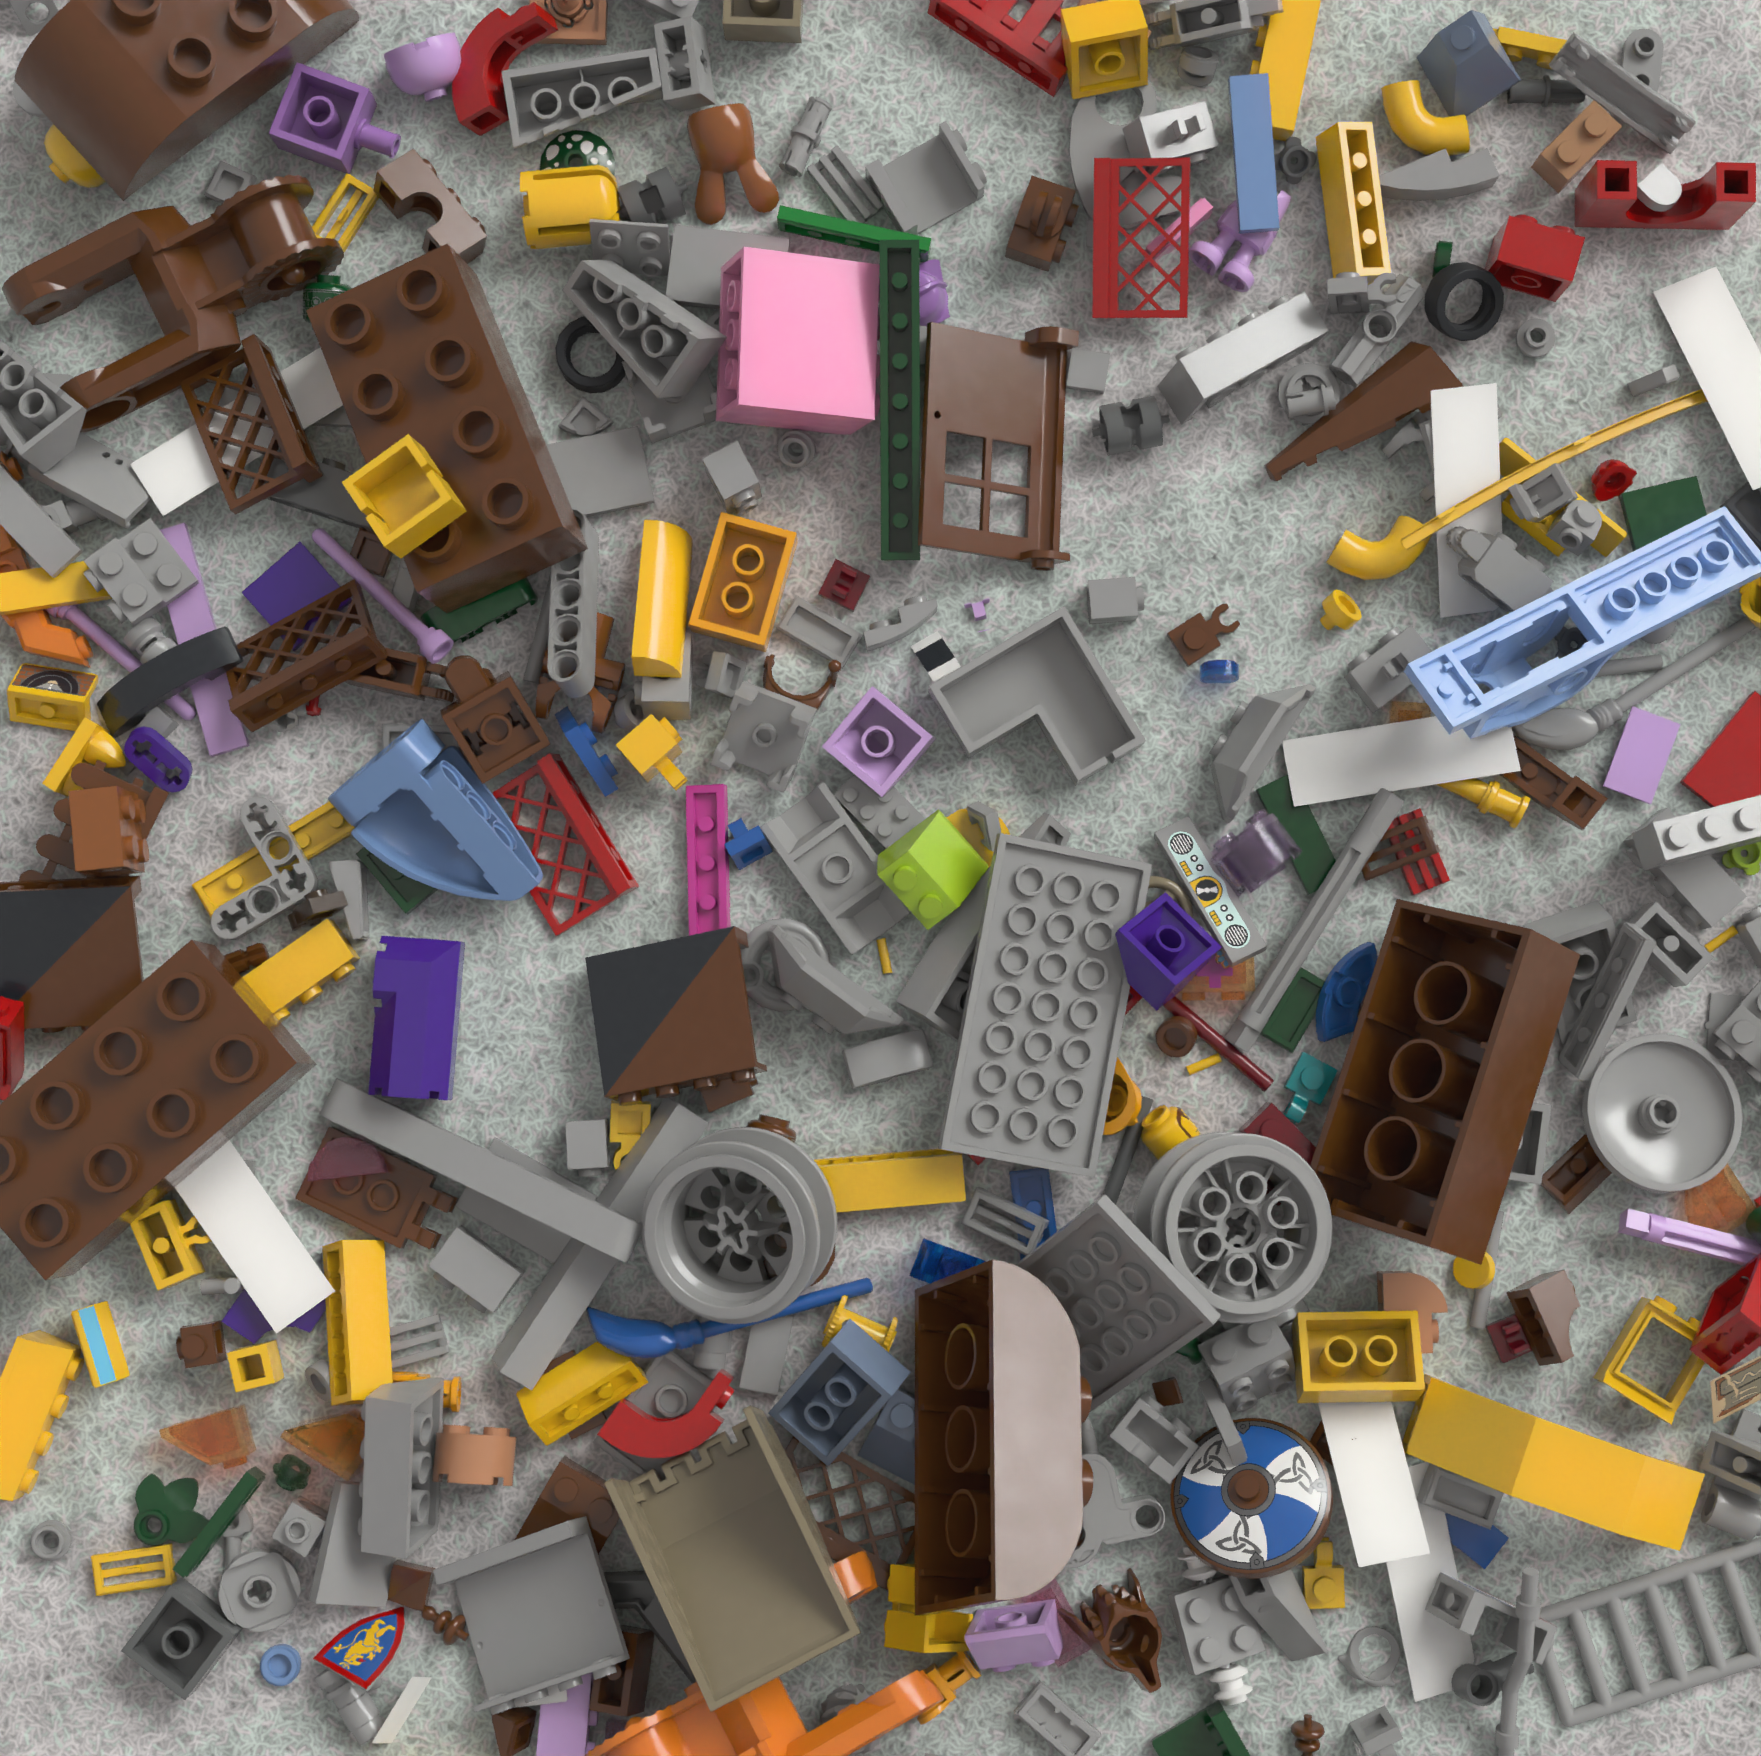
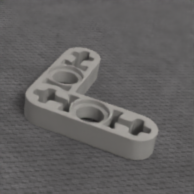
[211,796,318,940]

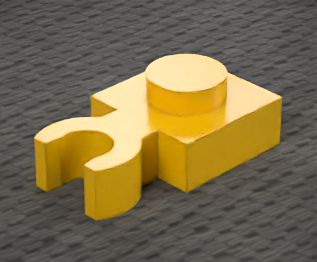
[609,1100,651,1170]

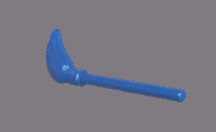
[586,1277,873,1359]

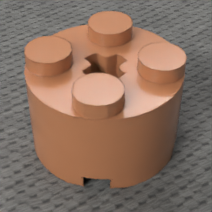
[432,1425,517,1486]

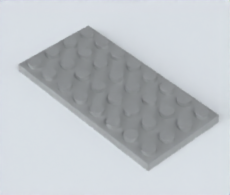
[938,833,1153,1178]

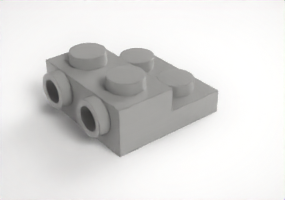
[83,518,199,627]
[1712,979,1761,1085]

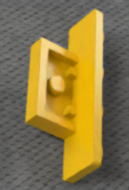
[1499,438,1627,557]

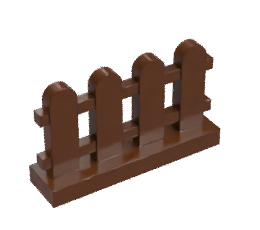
[19,759,169,882]

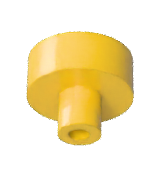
[1320,589,1362,630]

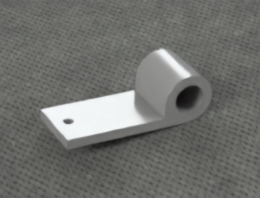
[1701,1409,1761,1541]

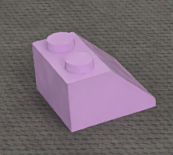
[822,686,936,797]
[965,1599,1064,1672]

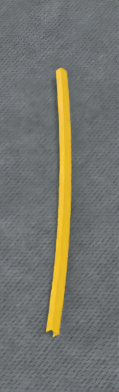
[1400,389,1708,550]

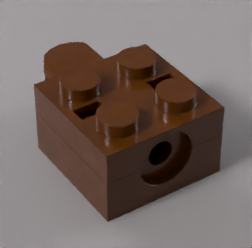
[440,655,551,784]

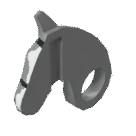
[1069,80,1191,248]

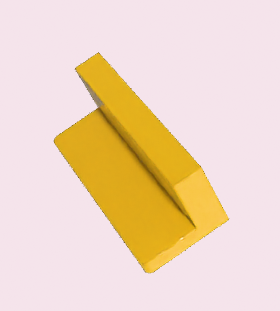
[516,1341,649,1446]

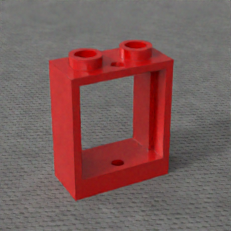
[1689,1253,1761,1375]

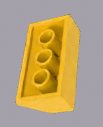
[0,1330,84,1501]

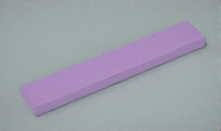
[160,523,250,757]

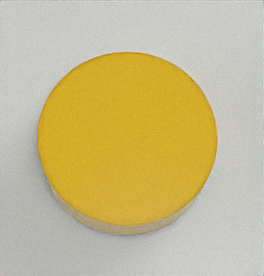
[1453,1252,1495,1289]

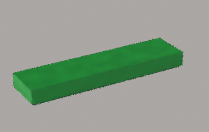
[777,205,932,262]

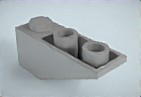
[1229,1569,1328,1661]

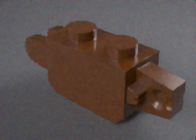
[321,647,454,703]

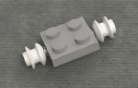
[1168,1545,1265,1705]

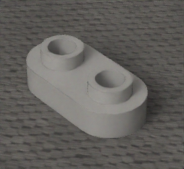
[1620,29,1664,92]

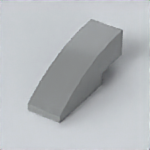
[1379,148,1500,201]

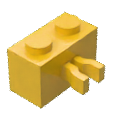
[616,714,688,791]
[130,1199,212,1290]

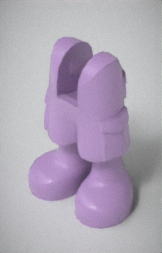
[1189,190,1291,292]

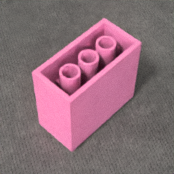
[716,247,880,435]

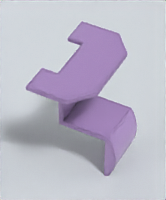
[964,598,990,632]

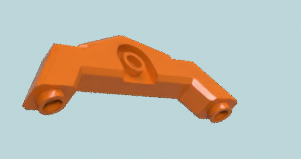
[0,451,93,668]

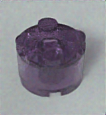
[1210,809,1303,899]

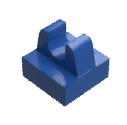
[724,818,773,870]

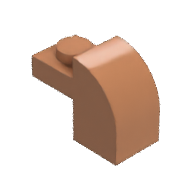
[1377,1271,1448,1353]

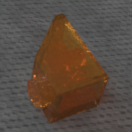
[159,1404,256,1469]

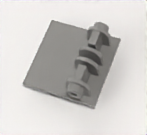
[589,219,672,278]

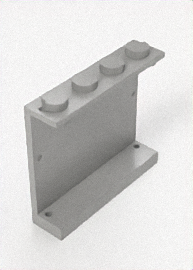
[433,1516,630,1715]

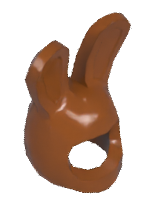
[687,103,779,225]

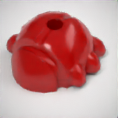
[1591,459,1637,501]

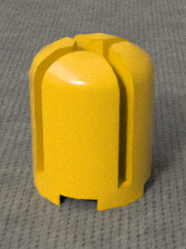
[519,165,621,249]

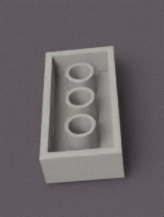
[834,774,925,849]

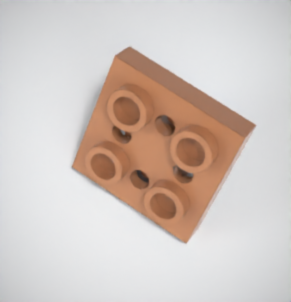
[529,0,608,45]

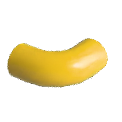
[1381,80,1470,156]
[1326,515,1432,580]

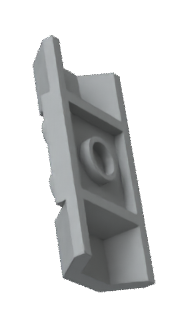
[760,782,912,955]

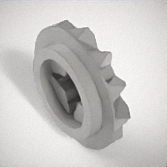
[1277,363,1340,426]

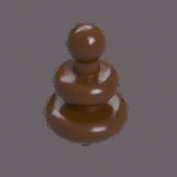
[421,1606,469,1646]
[1291,1714,1325,1756]

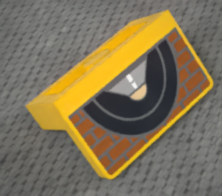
[7,663,98,731]

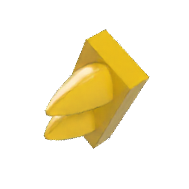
[42,717,126,797]

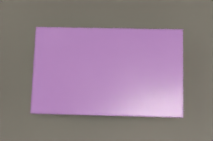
[1603,706,1681,804]

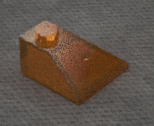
[280,1409,365,1481]

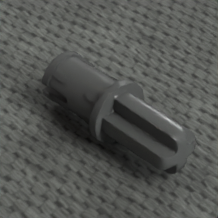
[1507,75,1586,107]

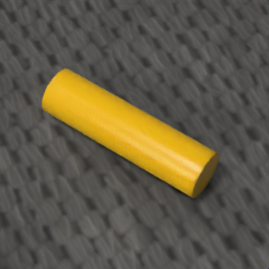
[1704,925,1738,953]
[876,938,893,974]
[1186,1053,1222,1076]

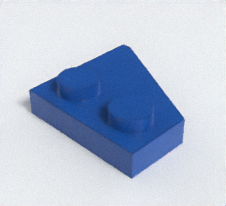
[554,706,618,797]

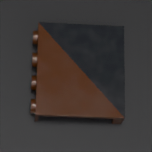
[0,876,144,1033]
[585,926,767,1106]

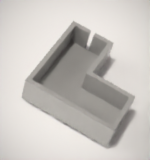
[928,606,1146,786]

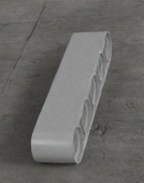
[547,508,599,698]

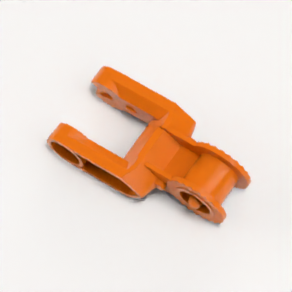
[585,1551,944,1756]

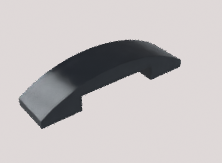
[97,626,244,738]

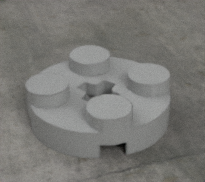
[219,1548,300,1632]

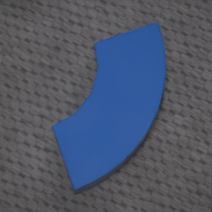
[1316,942,1378,1042]

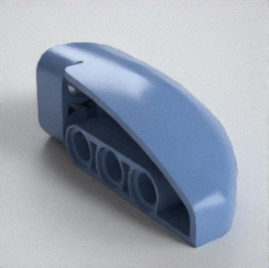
[328,718,543,901]

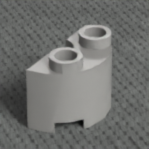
[1108,1392,1199,1484]

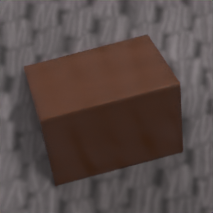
[1152,1377,1184,1407]

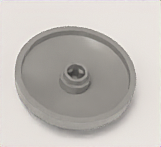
[1582,1033,1742,1193]

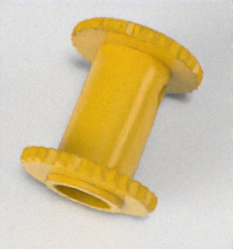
[821,1295,898,1352]

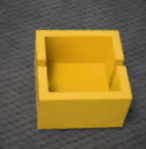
[342,434,467,559]
[884,1564,973,1653]

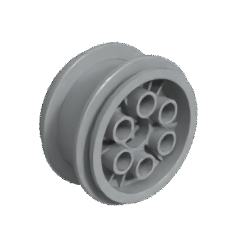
[641,1127,837,1324]
[1133,1132,1332,1323]

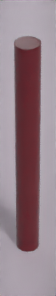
[1163,996,1274,1092]

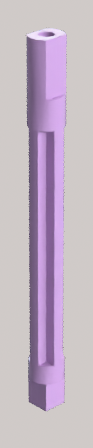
[1618,1209,1761,1266]

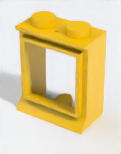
[1593,1295,1705,1425]

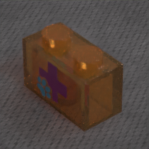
[1178,950,1255,1001]

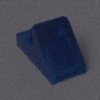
[909,1238,986,1283]

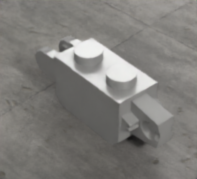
[1145,0,1284,50]
[1446,526,1554,612]

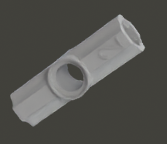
[1329,274,1426,387]

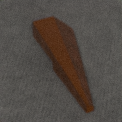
[1264,341,1464,481]

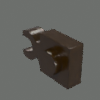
[287,889,348,931]

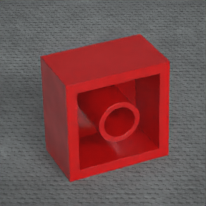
[1485,214,1585,302]

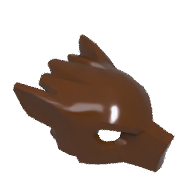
[1057,1568,1162,1693]

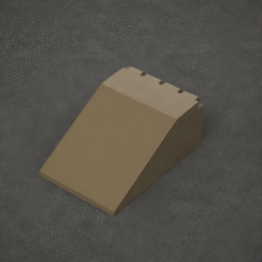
[604,1405,861,1712]

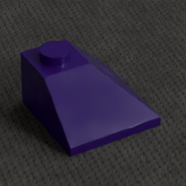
[1115,892,1222,1011]

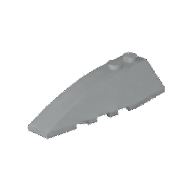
[896,813,1071,1042]

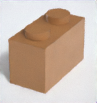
[1531,100,1622,194]

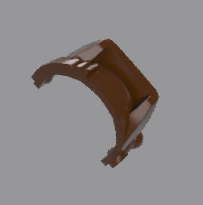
[763,654,842,714]

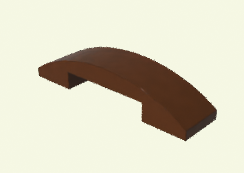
[1499,735,1608,831]

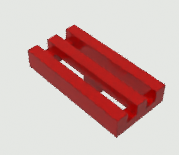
[1387,808,1450,895]

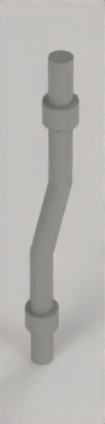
[1495,1567,1541,1756]

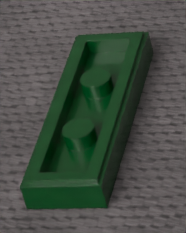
[1256,774,1336,895]
[172,1466,266,1578]

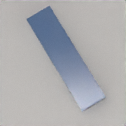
[1228,73,1280,234]

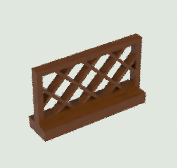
[180,334,323,515]
[226,579,388,732]
[785,1436,915,1592]

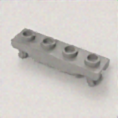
[1548,32,1696,154]

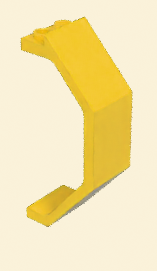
[1402,1374,1705,1551]

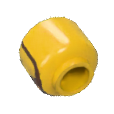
[1141,1105,1200,1160]

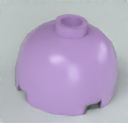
[384,33,461,102]

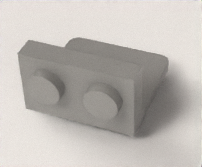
[1197,1317,1296,1413]

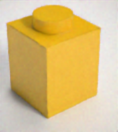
[227,1339,285,1392]

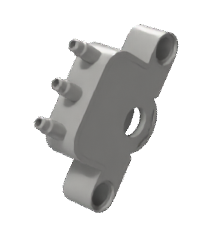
[1064,1418,1166,1568]

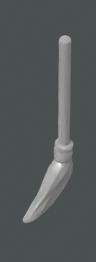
[1512,616,1757,750]

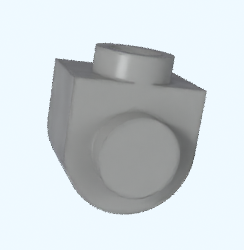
[1546,500,1602,556]

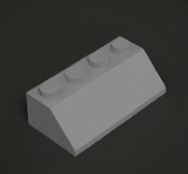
[357,1377,444,1559]

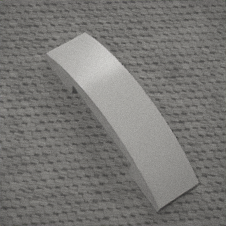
[0,461,83,578]

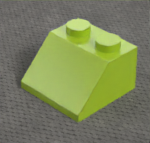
[877,809,988,930]

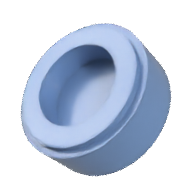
[260,1644,302,1686]

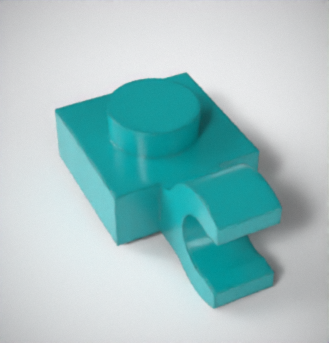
[1283,1052,1338,1124]

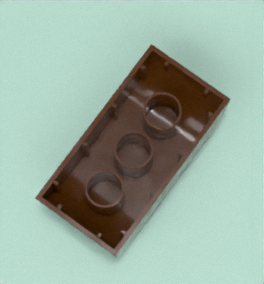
[15,0,359,201]
[915,1259,1093,1616]

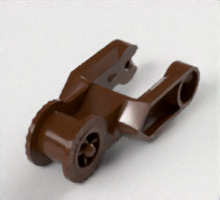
[2,174,344,432]

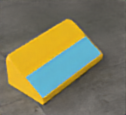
[71,1301,130,1388]

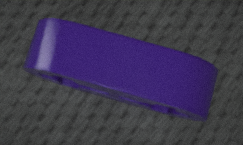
[124,726,193,793]

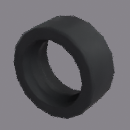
[1424,262,1504,341]
[555,316,626,394]

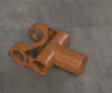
[535,612,626,734]

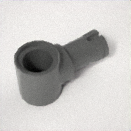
[1451,1652,1534,1706]

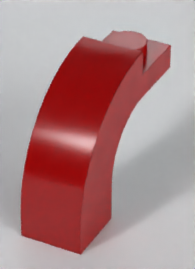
[452,2,558,136]
[597,1369,735,1458]

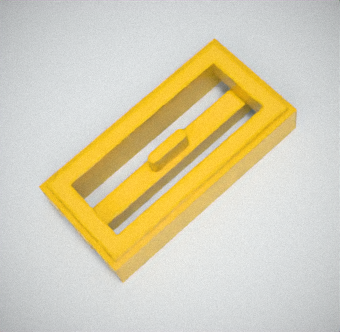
[312,173,379,252]
[91,1543,177,1596]

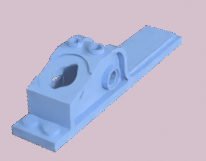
[1404,506,1761,739]

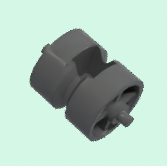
[617,167,688,223]
[1092,396,1170,456]

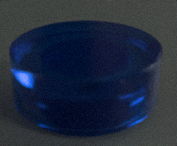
[1200,660,1239,683]

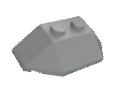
[1209,684,1316,823]
[768,925,904,1035]

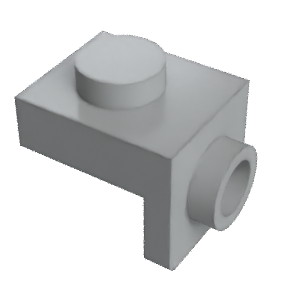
[1508,463,1578,522]

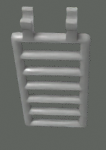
[1540,1537,1761,1727]

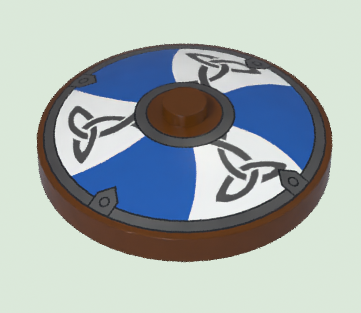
[1170,1418,1333,1579]

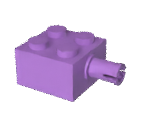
[269,62,401,174]

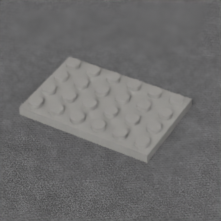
[1016,1194,1221,1412]

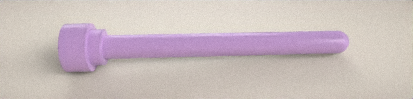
[312,528,454,664]
[45,604,196,720]

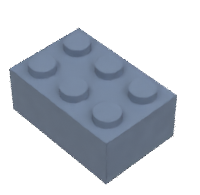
[768,1319,911,1466]

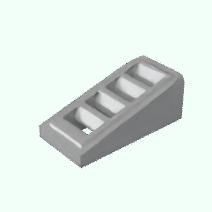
[328,860,370,941]

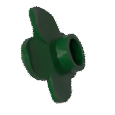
[134,1473,209,1546]

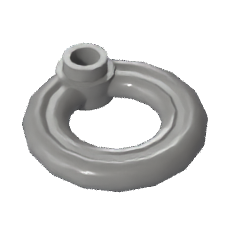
[740,918,829,1012]

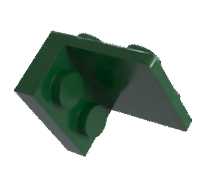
[1151,1700,1250,1756]

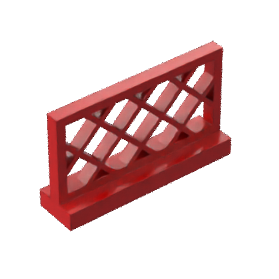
[1092,157,1191,318]
[492,753,639,936]

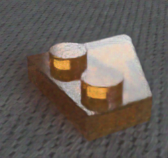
[1684,1163,1756,1233]

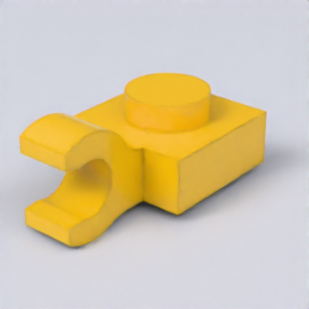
[1302,1537,1345,1609]

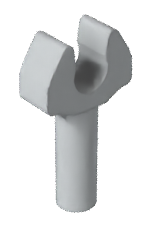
[222,1506,254,1566]

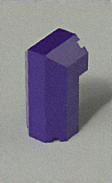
[368,936,465,1100]

